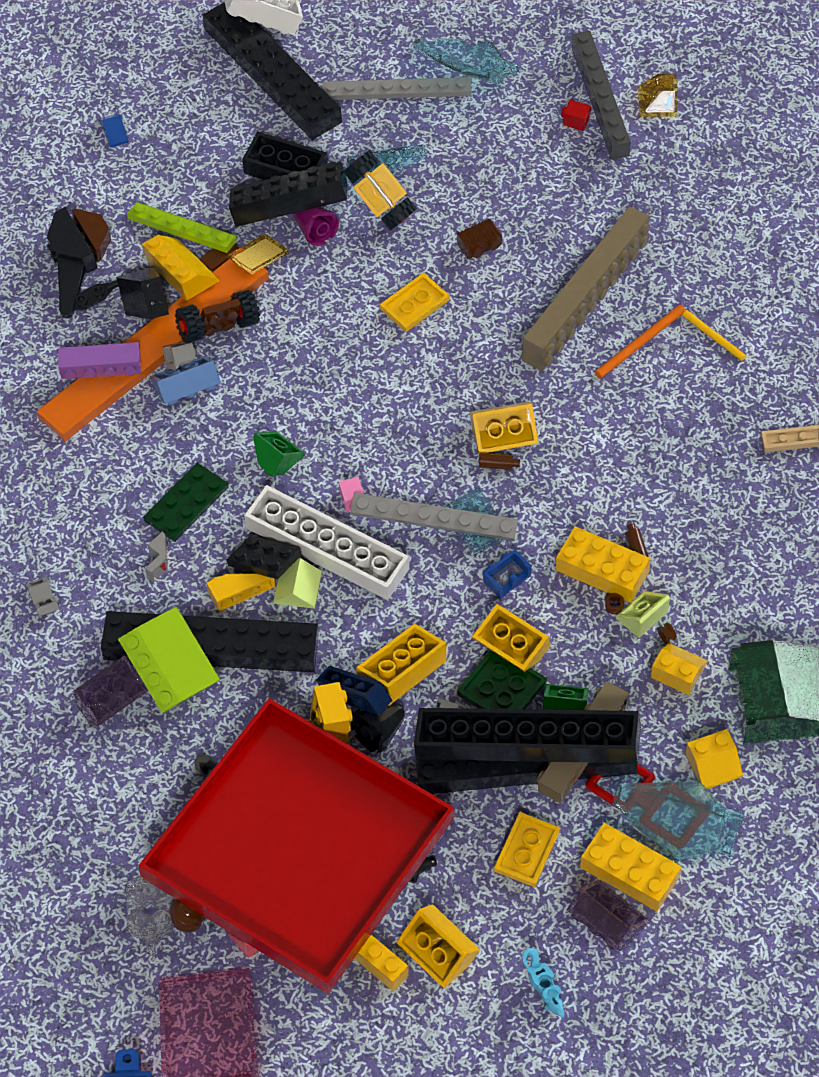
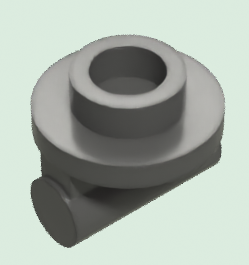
[195,753,218,775]

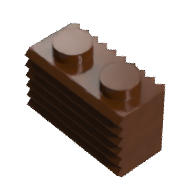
[457,219,502,259]

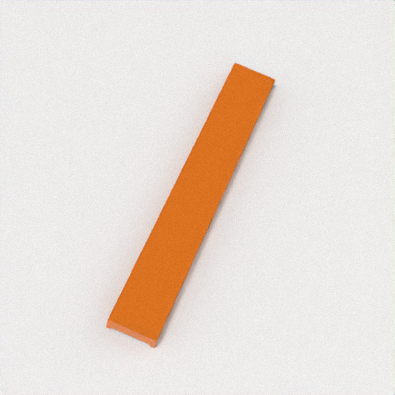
[36,249,269,442]

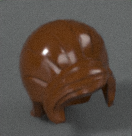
[169,899,207,933]

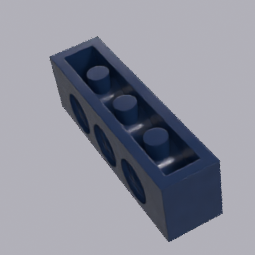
[315,666,393,715]

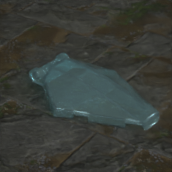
[413,37,519,84]
[612,782,744,863]

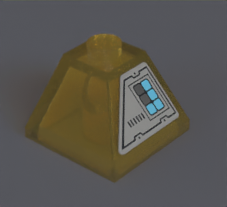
[638,74,677,117]

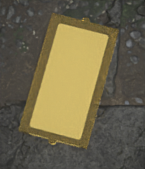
[228,234,289,274]

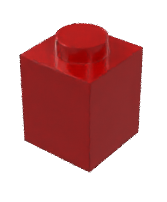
[561,100,591,131]

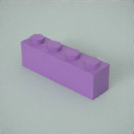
[58,342,141,379]

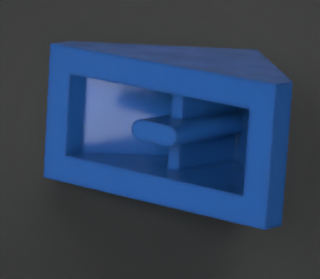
[99,114,128,148]

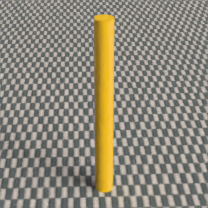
[682,310,747,361]

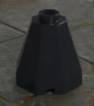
[350,702,405,753]

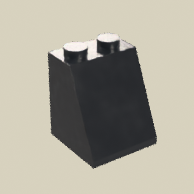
[116,267,169,319]

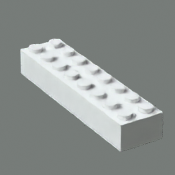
[244,485,409,600]

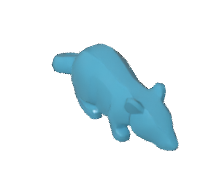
[522,948,564,1018]

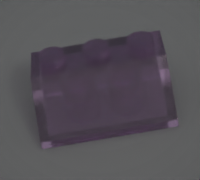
[72,655,148,727]
[566,880,650,952]

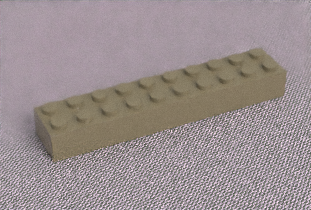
[522,206,650,371]

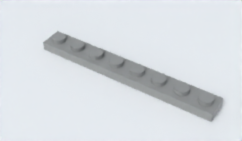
[322,77,472,100]
[350,493,518,541]

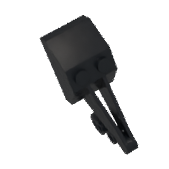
[46,207,122,318]

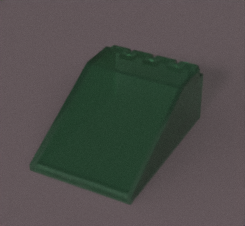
[728,640,819,745]

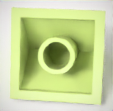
[273,558,322,609]
[615,591,670,638]

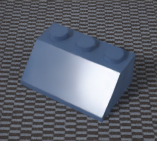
[150,356,221,405]

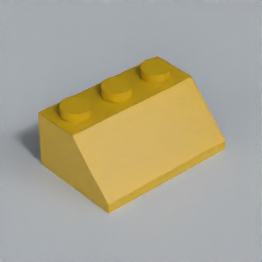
[469,402,538,454]
[472,604,551,672]
[396,904,480,988]

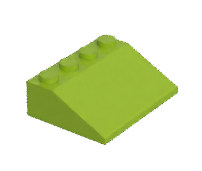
[118,606,220,713]

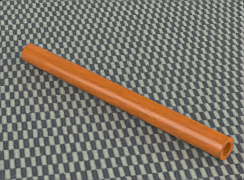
[595,304,685,379]

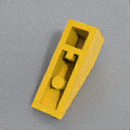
[206,574,275,612]

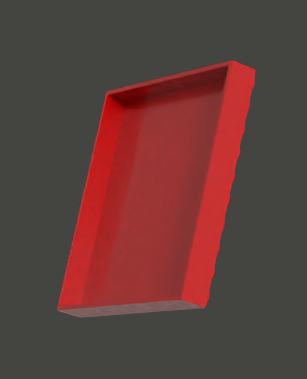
[138,698,454,994]

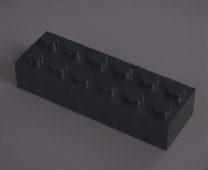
[229,162,347,227]

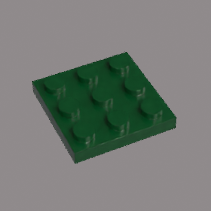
[457,650,547,709]

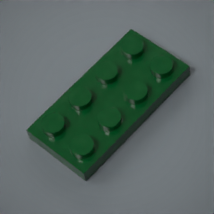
[143,462,229,542]

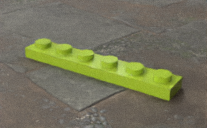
[127,202,237,253]

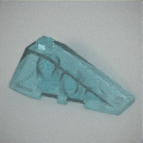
[347,144,425,184]

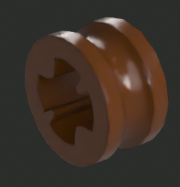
[605,593,624,615]
[657,622,677,644]

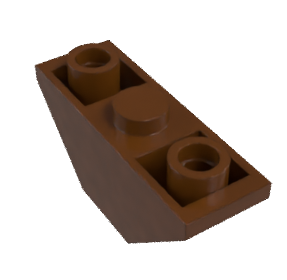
[72,209,111,262]

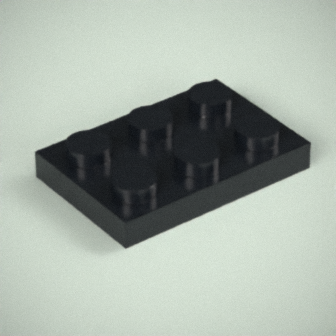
[226,535,302,580]

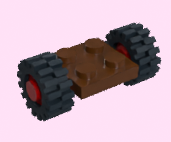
[175,290,260,343]

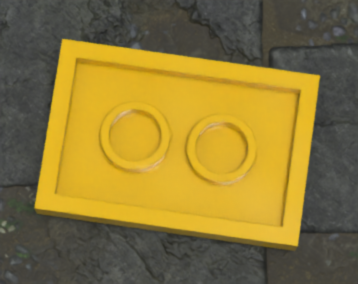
[380,272,450,332]
[494,812,561,888]

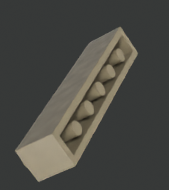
[537,681,629,804]

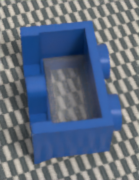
[483,550,532,599]

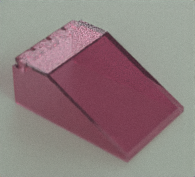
[159,968,260,1077]

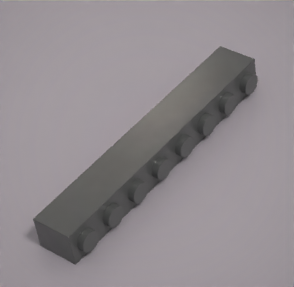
[572,31,631,160]

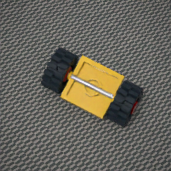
[343,150,417,231]

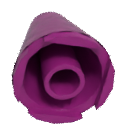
[292,207,339,246]

